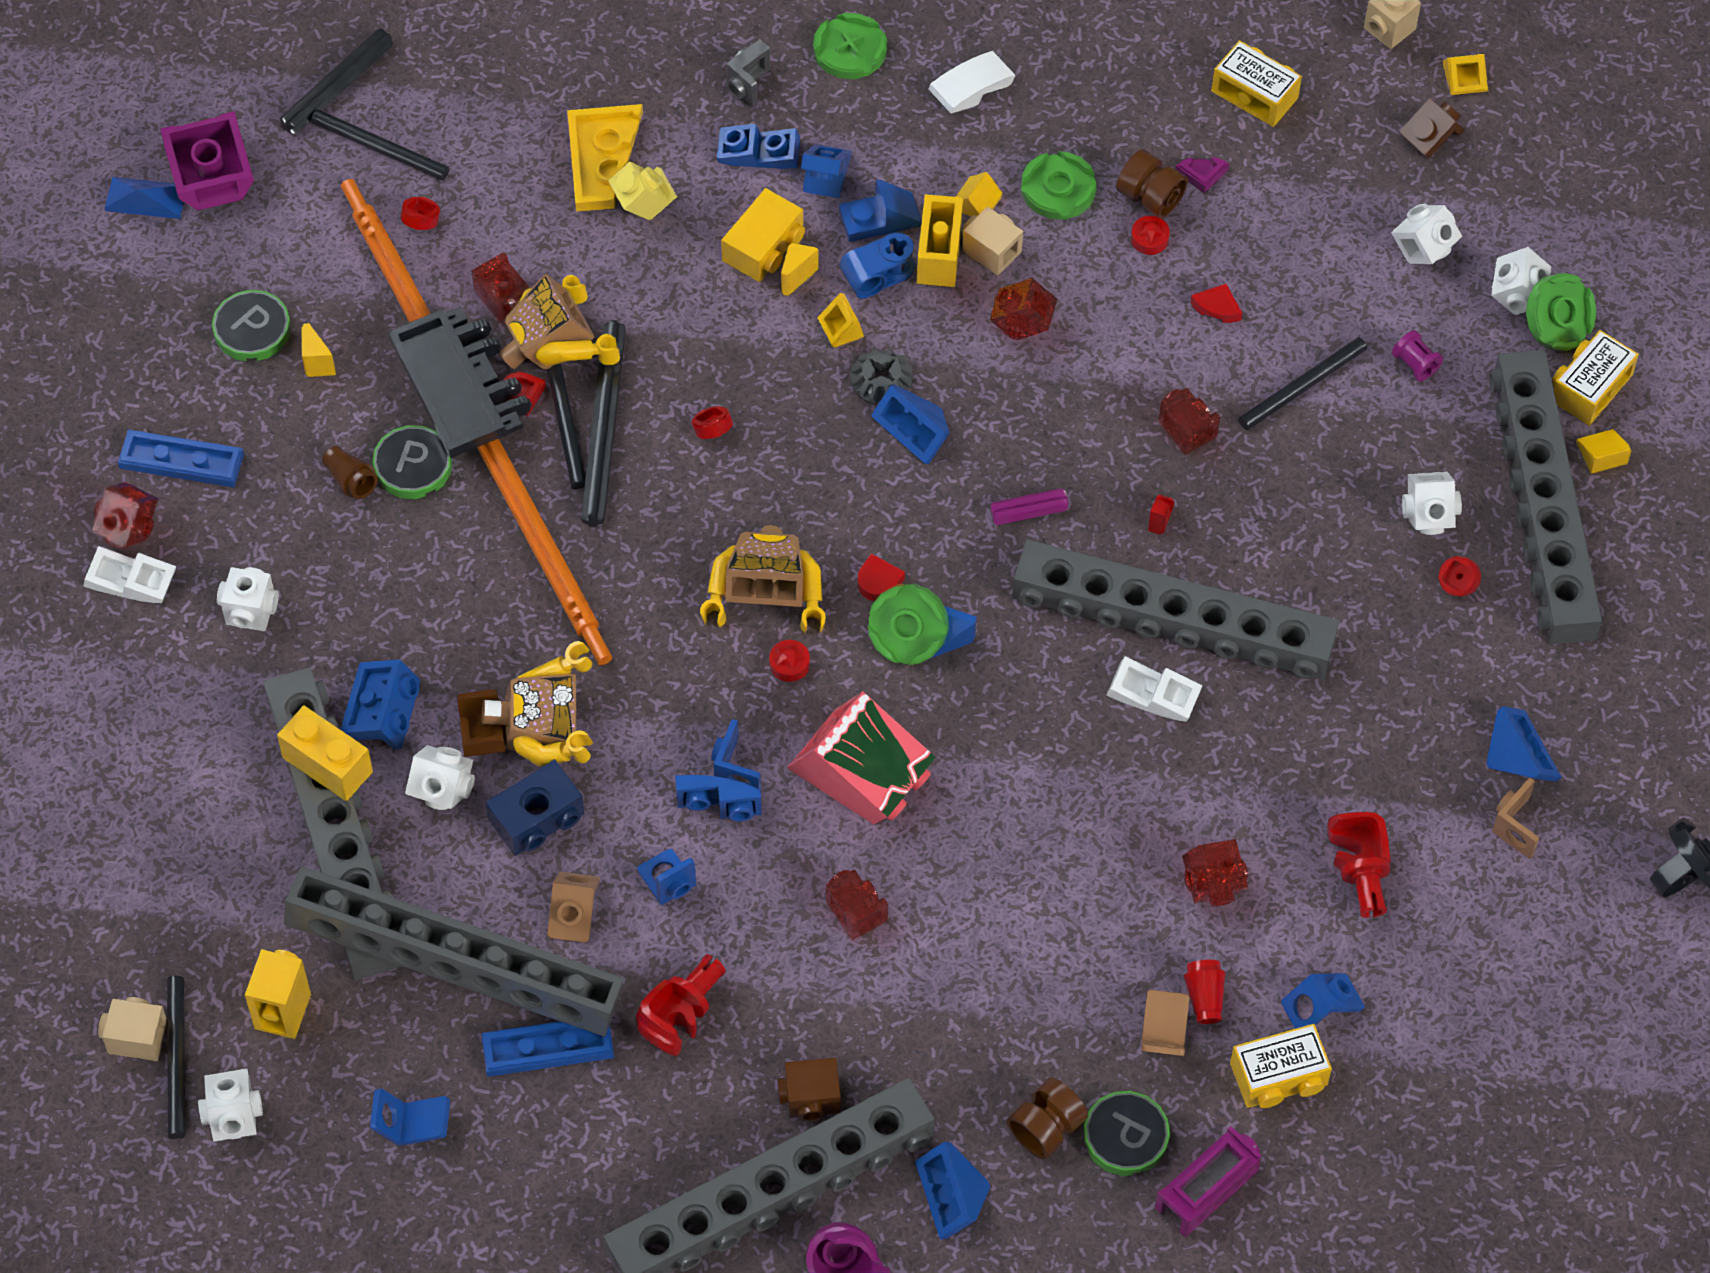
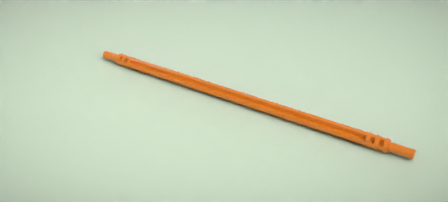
[341,179,613,665]

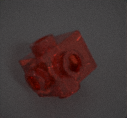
[990,278,1057,341]
[92,482,159,549]
[1182,839,1248,907]

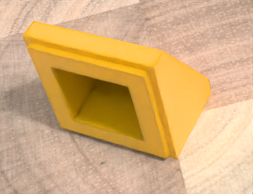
[1443,54,1488,95]
[781,243,819,296]
[302,323,336,377]
[1576,429,1631,474]

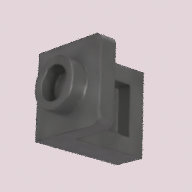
[726,39,770,107]

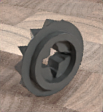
[851,347,913,404]

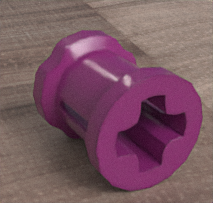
[1391,330,1444,382]

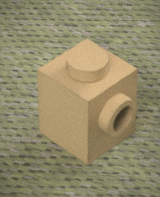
[1364,0,1421,49]
[962,206,1023,276]
[98,997,167,1061]

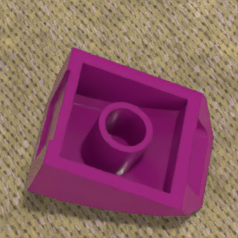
[160,111,254,210]

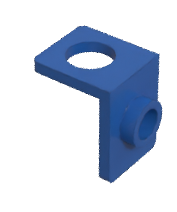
[711,719,761,791]
[637,849,696,905]
[1281,973,1365,1029]
[370,1088,450,1145]

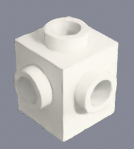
[1391,204,1462,264]
[1491,247,1551,315]
[1402,472,1462,535]
[217,567,279,631]
[405,745,475,810]
[198,1069,263,1142]

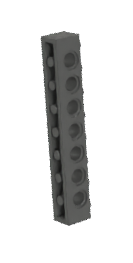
[1489,350,1602,644]
[1012,539,1340,680]
[263,667,402,981]
[284,866,624,1037]
[603,1078,935,1273]

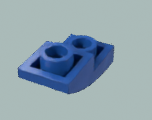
[717,124,801,169]
[675,775,762,822]

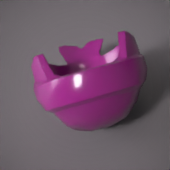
[806,1222,890,1273]

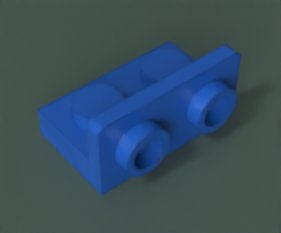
[340,660,420,750]

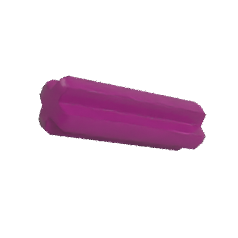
[990,488,1068,525]

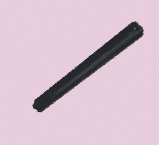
[581,320,626,527]

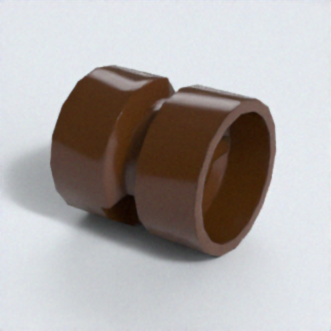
[1116,149,1189,219]
[1006,1077,1088,1160]

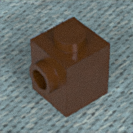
[777,1058,841,1121]

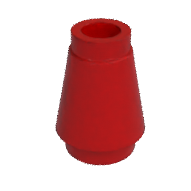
[1183,959,1226,1025]

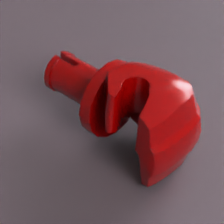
[1327,812,1391,918]
[636,954,726,1057]

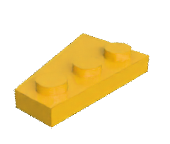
[567,104,643,212]

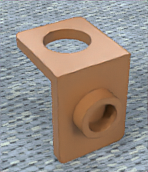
[1492,778,1539,859]
[547,872,600,943]
[1141,989,1190,1056]

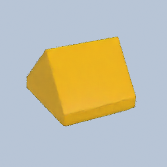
[956,172,1002,217]
[817,293,864,348]

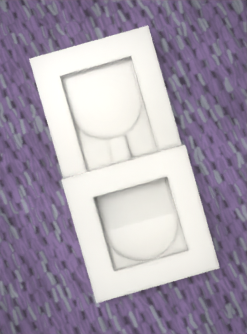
[929,51,1015,113]
[84,546,176,603]
[1106,656,1202,722]

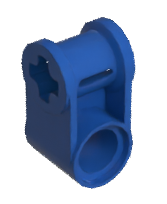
[839,232,915,299]

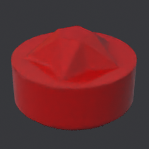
[400,197,440,230]
[1131,216,1170,255]
[692,406,733,439]
[1438,556,1481,597]
[769,640,810,682]

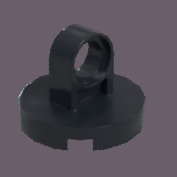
[1650,818,1710,898]

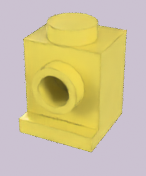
[608,162,677,220]

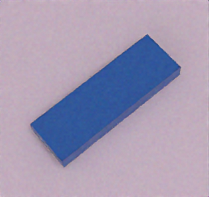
[118,429,244,487]
[481,1021,614,1077]

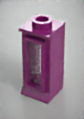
[1155,1126,1262,1238]

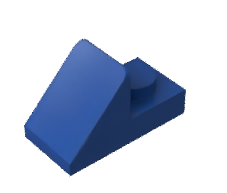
[801,144,852,198]
[839,179,922,242]

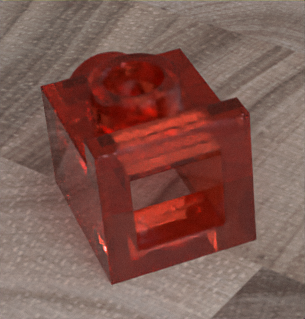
[471,252,530,323]
[1158,387,1220,455]
[826,869,888,941]

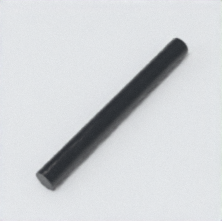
[311,109,450,181]
[1238,337,1367,431]
[547,363,586,489]
[167,976,185,1139]

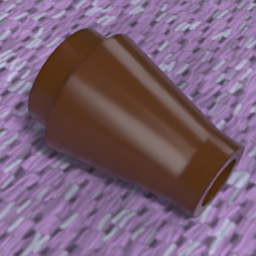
[322,446,378,499]

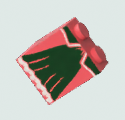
[787,691,936,825]

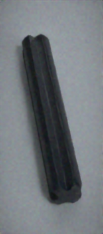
[280,28,393,135]

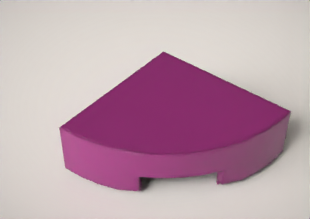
[1176,157,1229,193]

